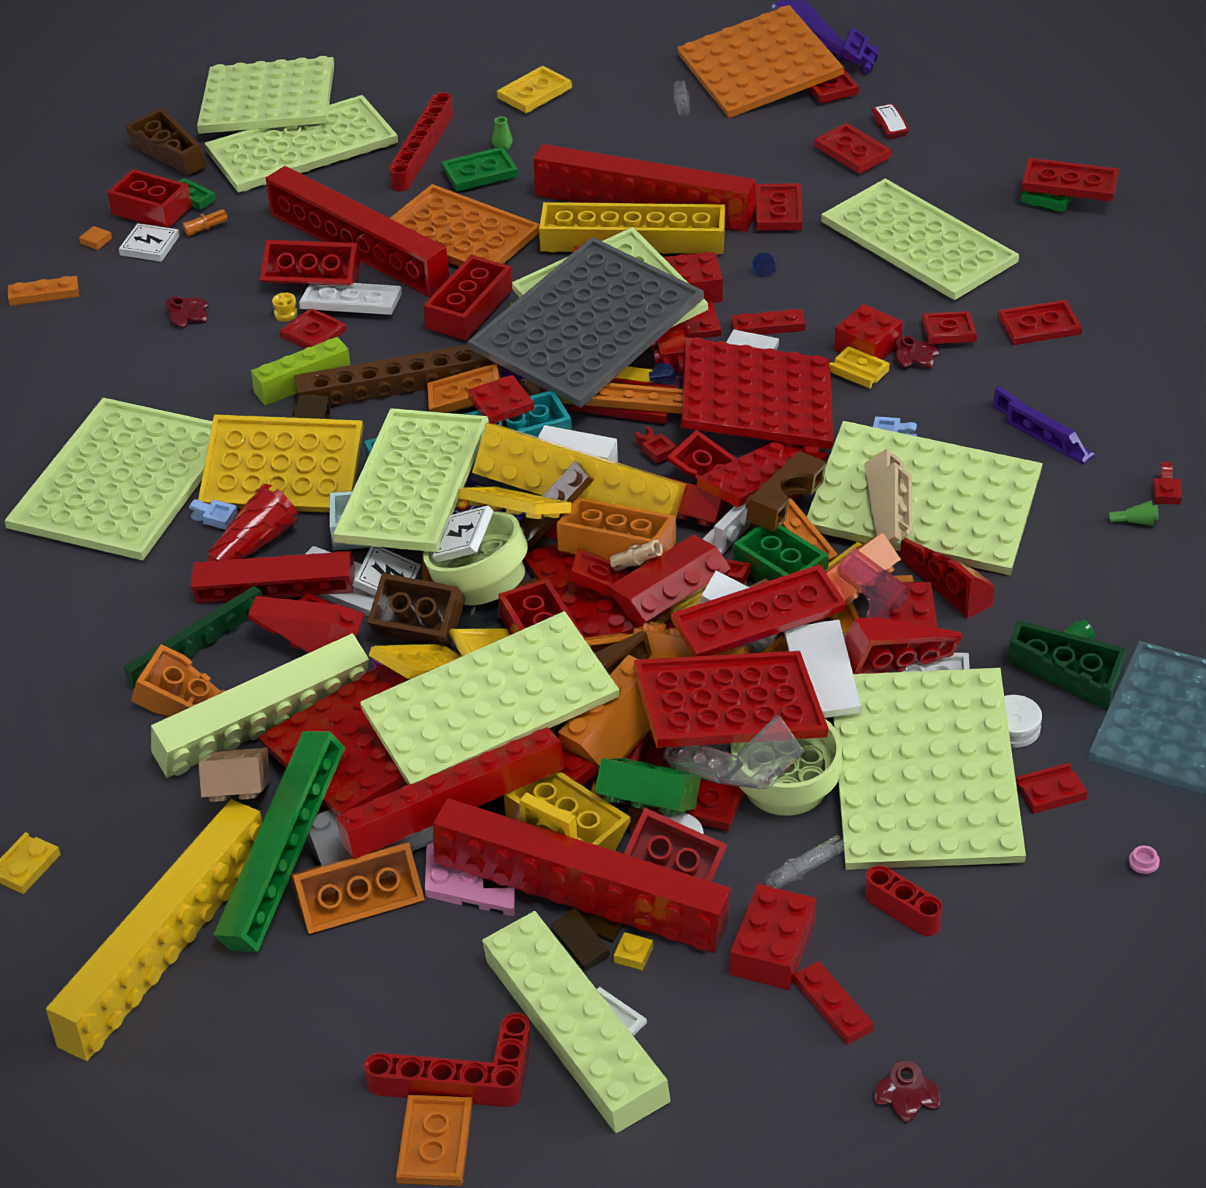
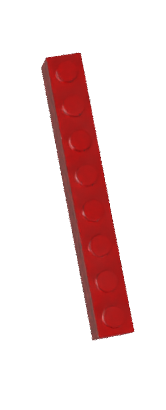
[336,727,565,859]

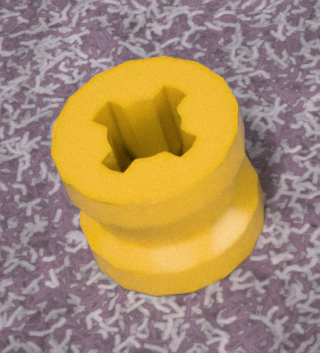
[272,293,298,322]

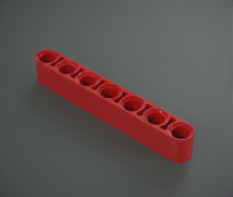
[389,92,453,191]

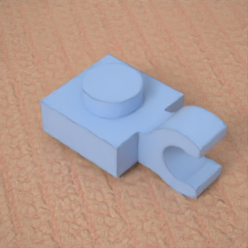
[873,416,917,436]
[189,500,237,530]

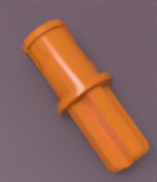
[182,209,228,237]

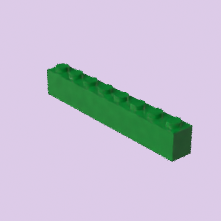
[213,731,345,952]

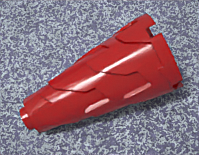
[207,484,299,561]

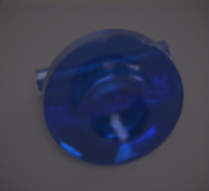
[752,253,777,276]
[649,363,676,385]

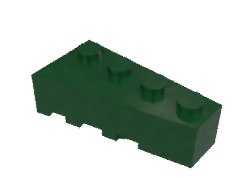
[1008,620,1127,711]

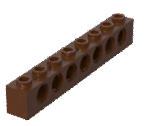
[294,344,491,407]

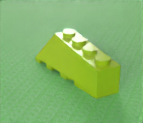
[251,337,350,406]

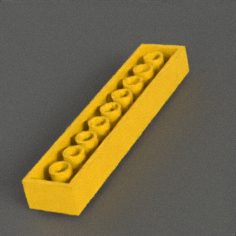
[46,799,262,1061]

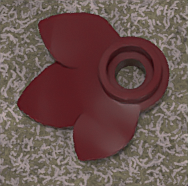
[165,296,209,328]
[895,336,939,369]
[875,1060,940,1123]

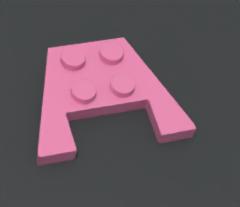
[425,843,515,916]

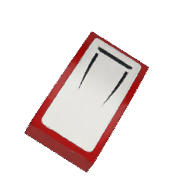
[871,103,909,139]

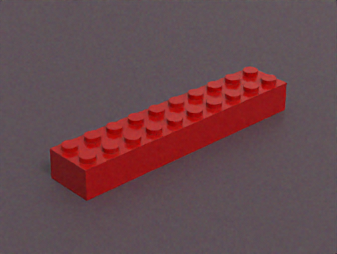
[533,144,756,232]
[265,166,449,298]
[433,798,731,953]

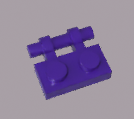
[839,27,879,74]

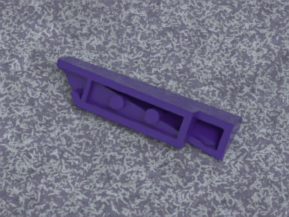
[772,0,844,62]
[993,386,1095,465]

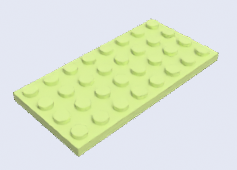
[205,95,398,192]
[821,179,1019,300]
[333,408,489,552]
[360,611,619,785]

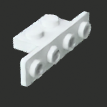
[703,504,751,554]

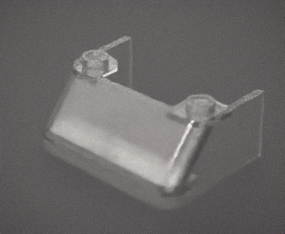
[663,715,804,789]

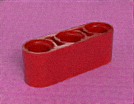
[865,865,942,936]

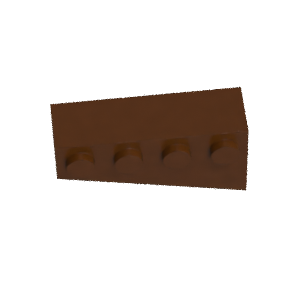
[125,107,207,175]

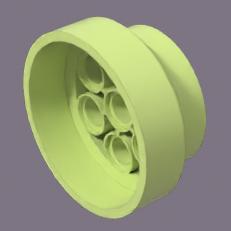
[423,511,528,605]
[731,719,842,816]

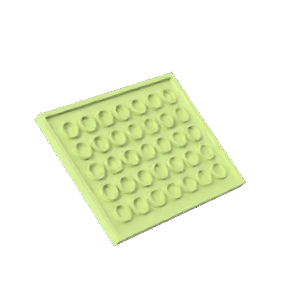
[4,398,213,560]
[807,421,1043,576]
[833,668,1026,870]

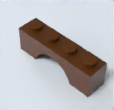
[745,451,827,532]

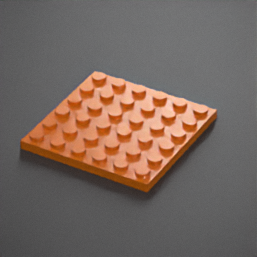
[677,5,844,118]

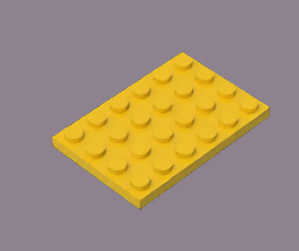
[198,415,364,512]

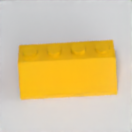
[504,771,631,851]

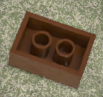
[367,573,465,648]

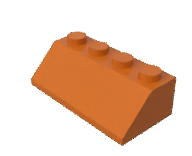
[558,654,651,772]
[290,841,425,934]

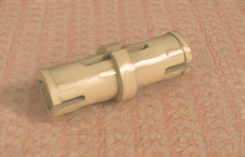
[610,539,663,572]

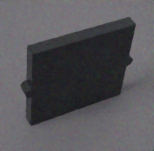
[457,601,502,629]

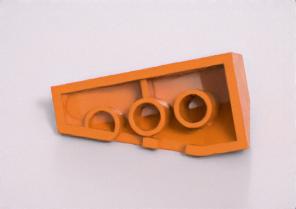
[131,644,225,717]

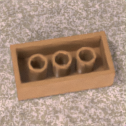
[198,747,270,802]

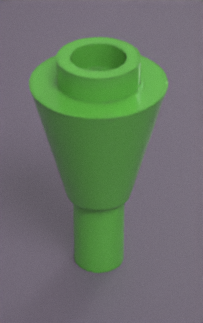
[1109,500,1159,526]

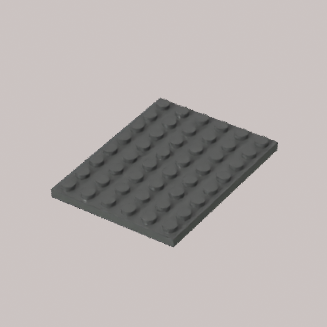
[468,237,704,408]

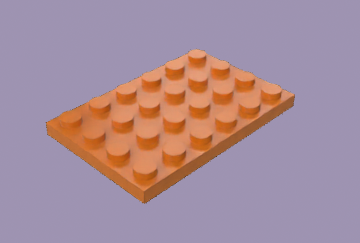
[390,184,540,267]

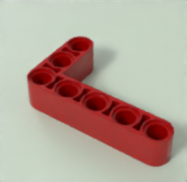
[364,1013,531,1107]

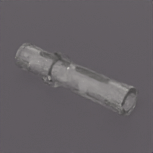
[765,835,845,889]

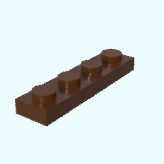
[519,461,594,552]

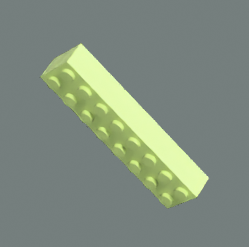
[151,633,369,778]
[482,911,670,1134]

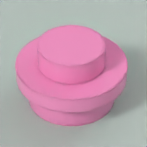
[1129,845,1160,874]

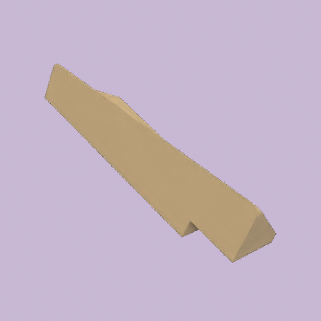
[864,449,913,543]

